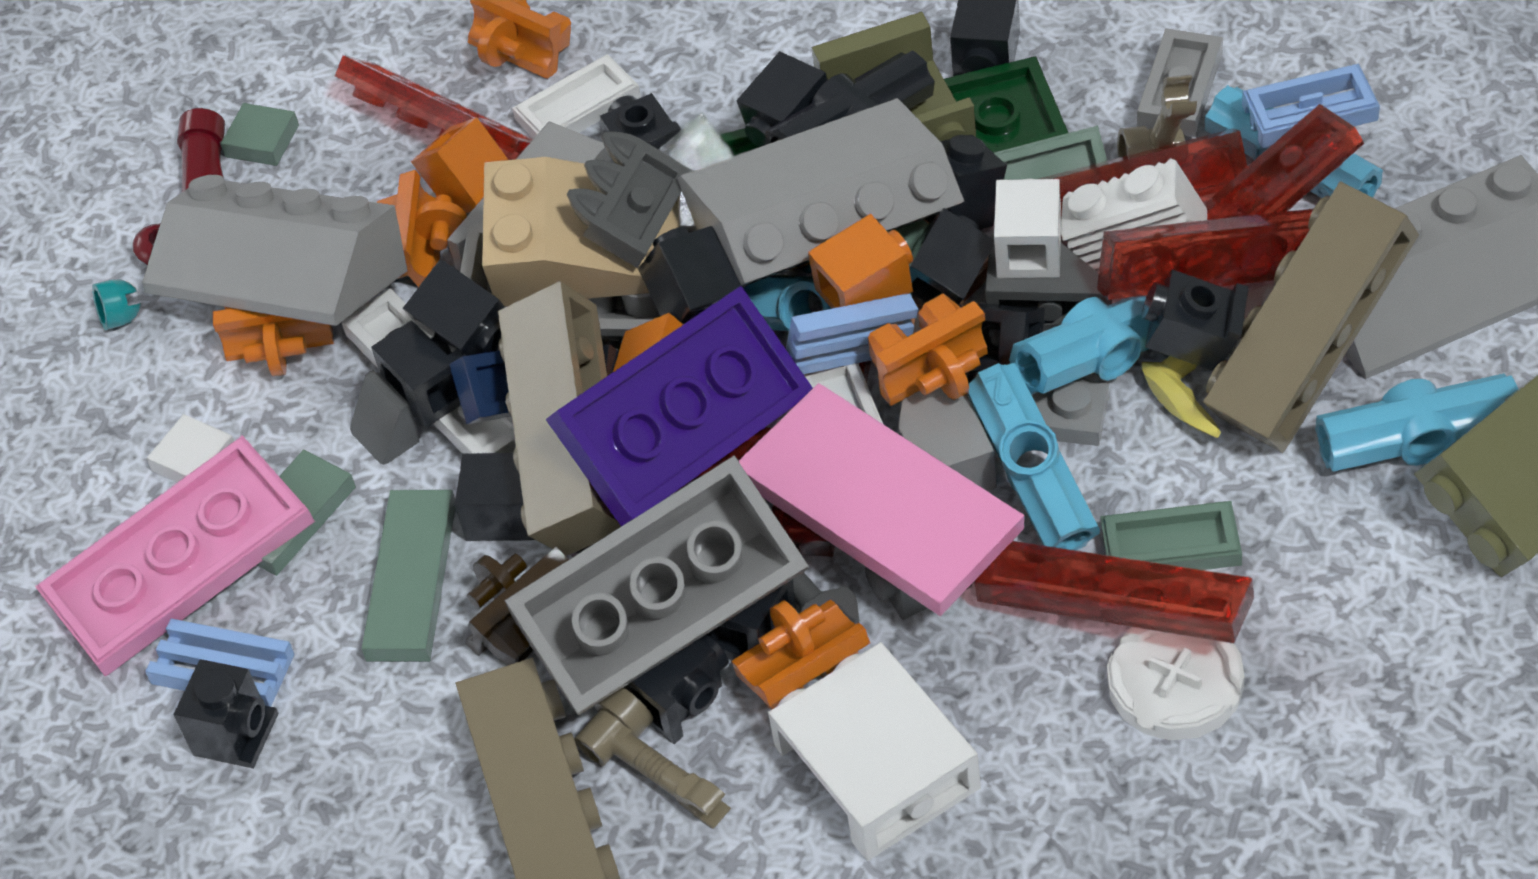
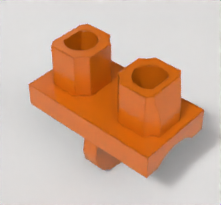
[468,0,571,79]
[377,170,467,287]
[868,294,988,406]
[213,307,334,377]
[731,599,870,710]

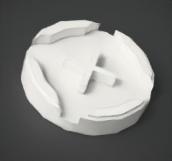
[1107,615,1245,740]

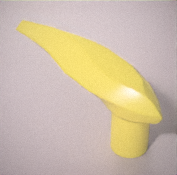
[1142,356,1221,438]

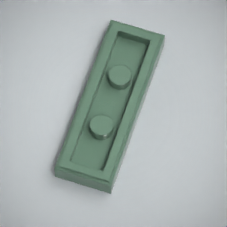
[361,490,455,662]

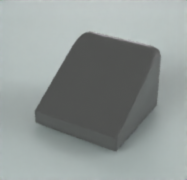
[350,370,420,465]

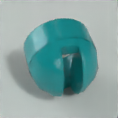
[92,279,141,330]

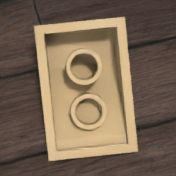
[482,157,681,306]

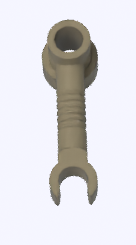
[1117,75,1197,175]
[574,688,731,829]

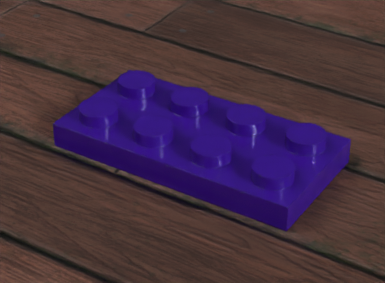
[545,286,813,527]

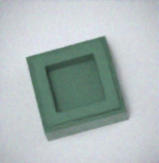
[221,103,299,166]

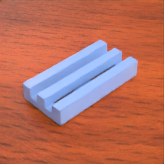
[1242,63,1380,148]
[786,293,918,374]
[145,618,295,707]

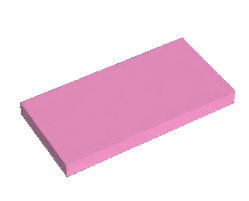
[739,383,1025,617]
[35,435,315,676]

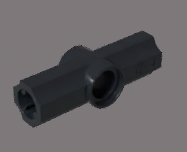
[765,50,935,145]

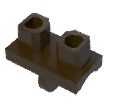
[465,547,569,665]

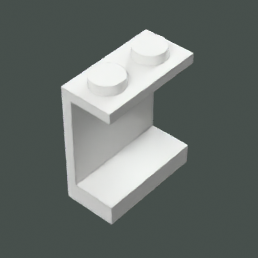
[768,642,981,861]

